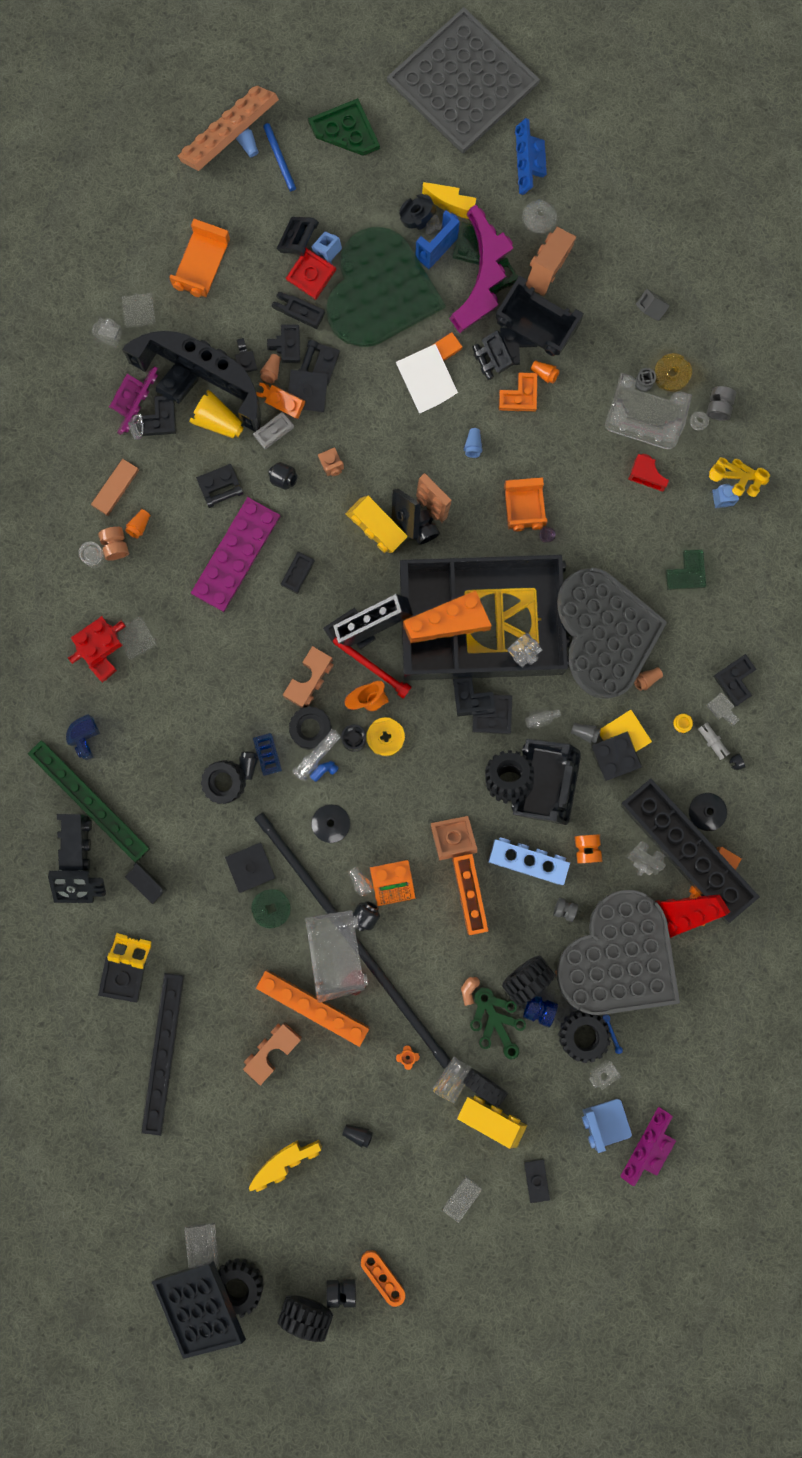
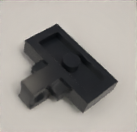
[267,324,300,363]

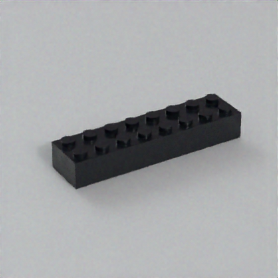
[621,778,760,925]

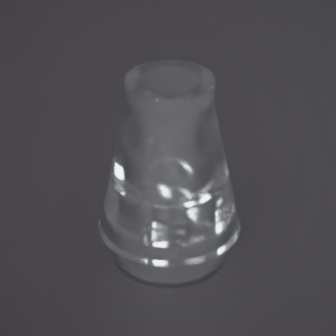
[348,867,374,897]

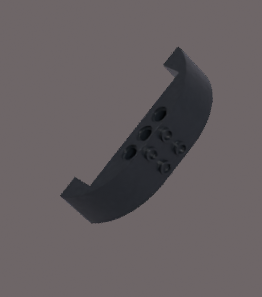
[122,331,261,432]

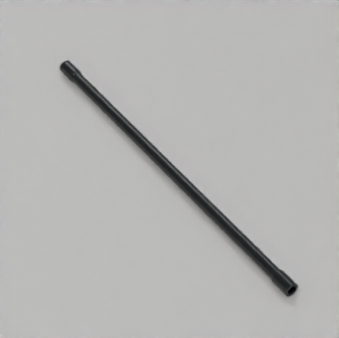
[254,812,453,1069]

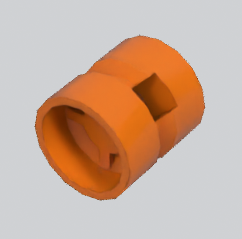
[575,835,602,864]

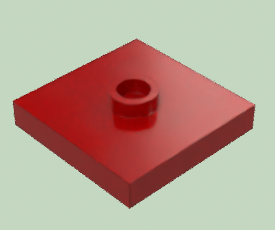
[285,248,337,300]

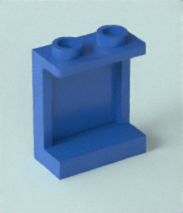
[415,210,460,269]

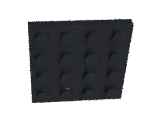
[152,1261,246,1359]

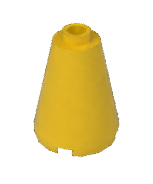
[189,390,244,438]

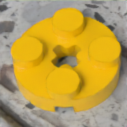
[366,717,405,756]

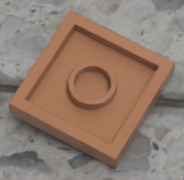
[431,816,477,860]

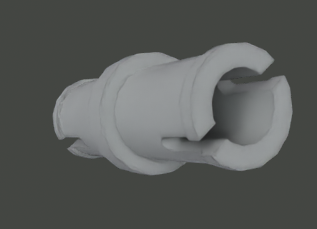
[698,722,730,760]

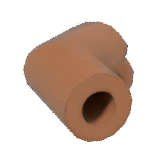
[461,977,480,1006]

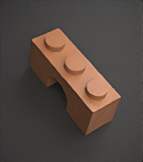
[283,646,334,708]
[243,1022,302,1086]

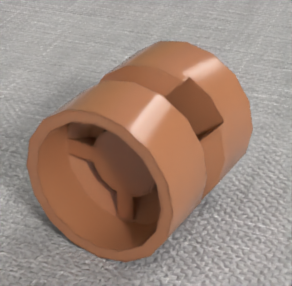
[98,527,129,561]

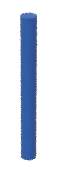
[263,123,296,191]

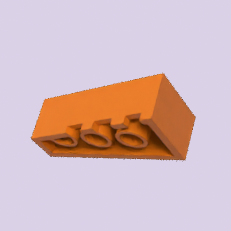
[403,590,492,643]

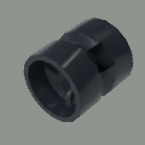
[416,510,440,545]
[341,724,367,752]
[327,1279,356,1308]

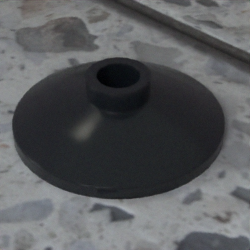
[689,793,727,831]
[312,804,350,843]

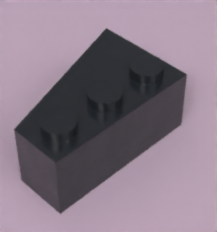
[57,814,92,871]

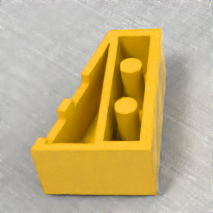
[345,496,408,553]
[457,1095,527,1149]

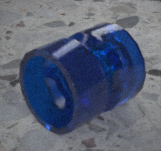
[523,996,558,1028]

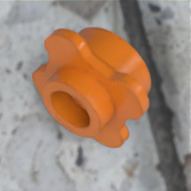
[396,1045,420,1070]

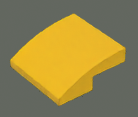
[600,710,652,752]

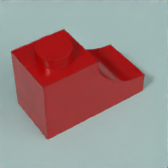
[628,454,669,492]

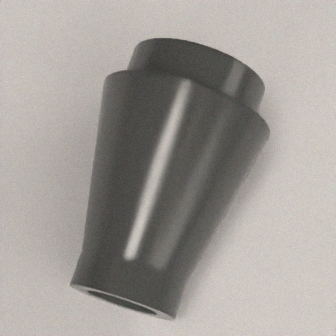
[571,723,601,744]

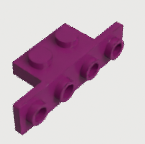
[109,366,158,435]
[621,1107,676,1186]

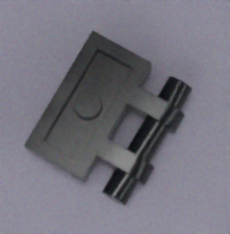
[472,330,515,380]

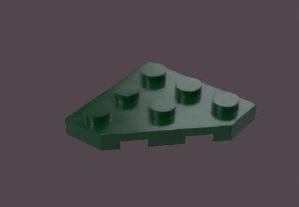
[308,98,380,156]

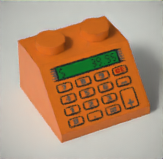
[370,860,416,906]

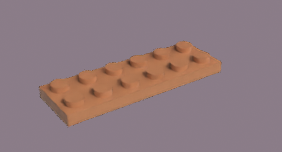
[178,86,279,171]

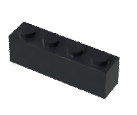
[333,594,413,646]

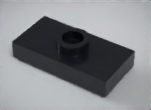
[280,552,315,594]
[524,1158,550,1203]

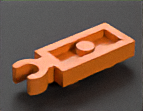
[256,383,305,419]

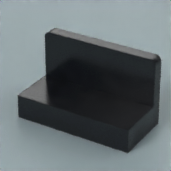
[125,863,167,904]

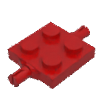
[68,616,126,667]

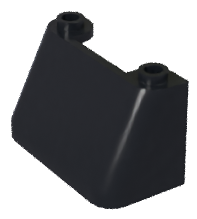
[496,276,584,356]
[512,739,581,825]

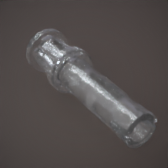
[292,729,341,781]

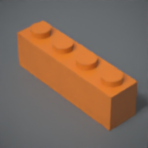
[452,854,489,935]

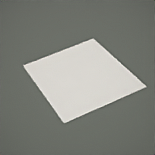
[396,344,458,414]

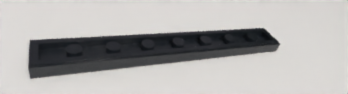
[141,973,184,1136]

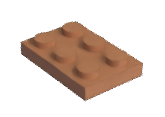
[416,473,452,522]

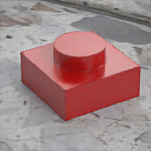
[89,658,117,683]

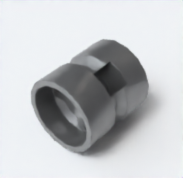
[706,386,736,421]

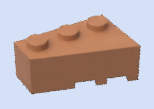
[526,227,576,297]

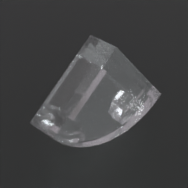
[128,414,143,440]

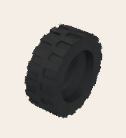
[289,706,332,750]
[201,760,246,804]
[463,1068,508,1108]

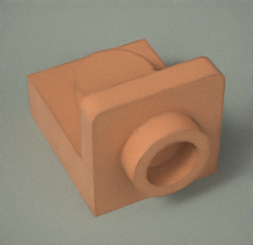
[318,447,344,476]

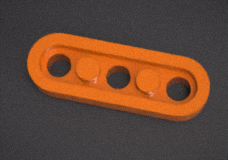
[361,1250,405,1307]

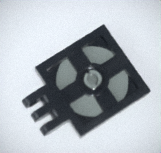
[48,870,106,903]

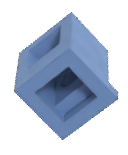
[312,232,342,264]
[712,484,739,508]

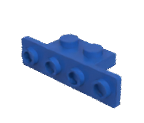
[515,118,547,195]

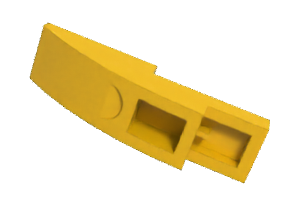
[249,1140,322,1192]

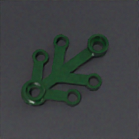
[470,988,526,1060]

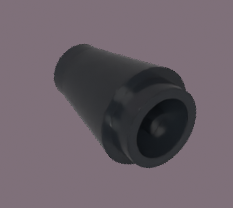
[239,752,258,780]
[342,1124,373,1148]

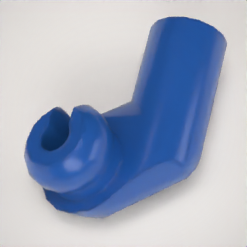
[310,761,339,782]

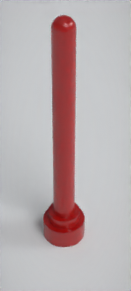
[333,637,412,699]

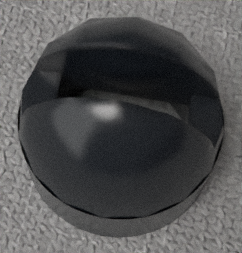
[729,753,746,770]

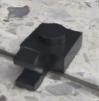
[235,338,257,373]

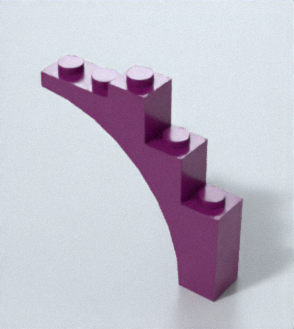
[449,204,513,333]

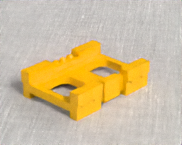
[107,933,151,969]

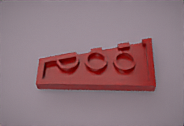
[655,894,730,938]

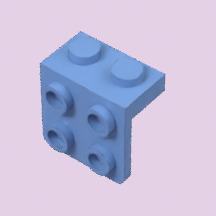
[582,1099,632,1153]

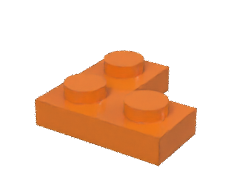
[499,373,537,412]

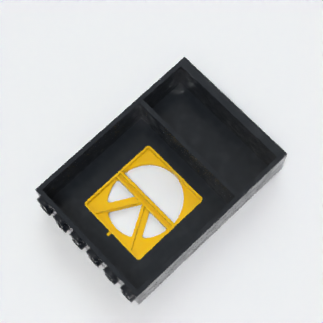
[400,555,570,681]

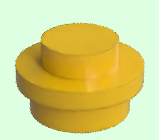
[673,714,693,733]

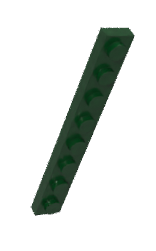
[28,740,150,863]

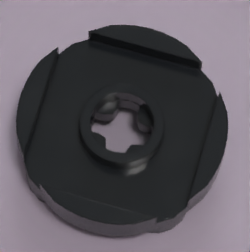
[399,194,437,230]

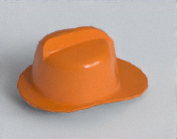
[345,681,389,711]

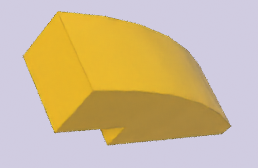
[422,182,476,219]

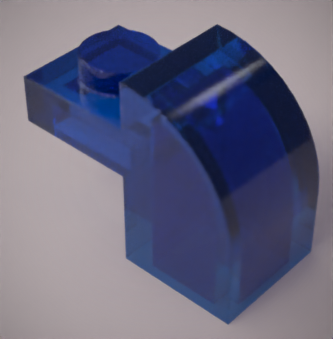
[66,714,100,760]

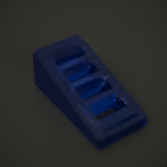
[253,733,282,776]

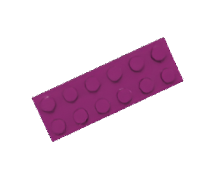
[191,497,281,612]

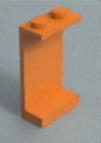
[169,219,230,297]

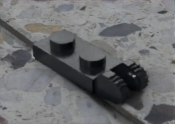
[272,292,325,329]

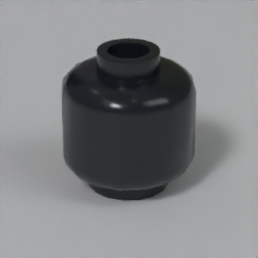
[268,462,297,490]
[351,901,380,931]

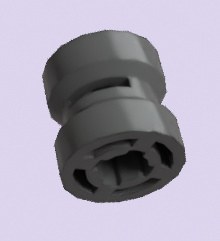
[635,368,656,392]
[553,898,578,922]

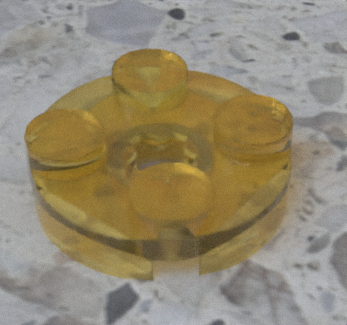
[654,353,692,392]

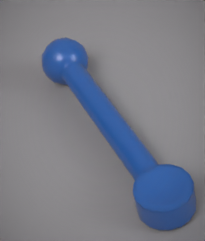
[602,1014,623,1054]

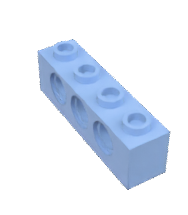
[488,837,570,885]

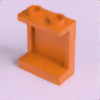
[504,477,547,532]

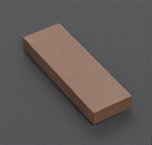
[91,459,139,516]

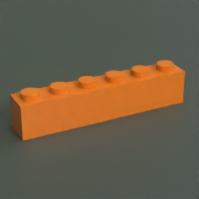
[256,970,370,1047]

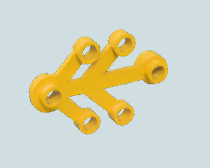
[709,457,770,497]

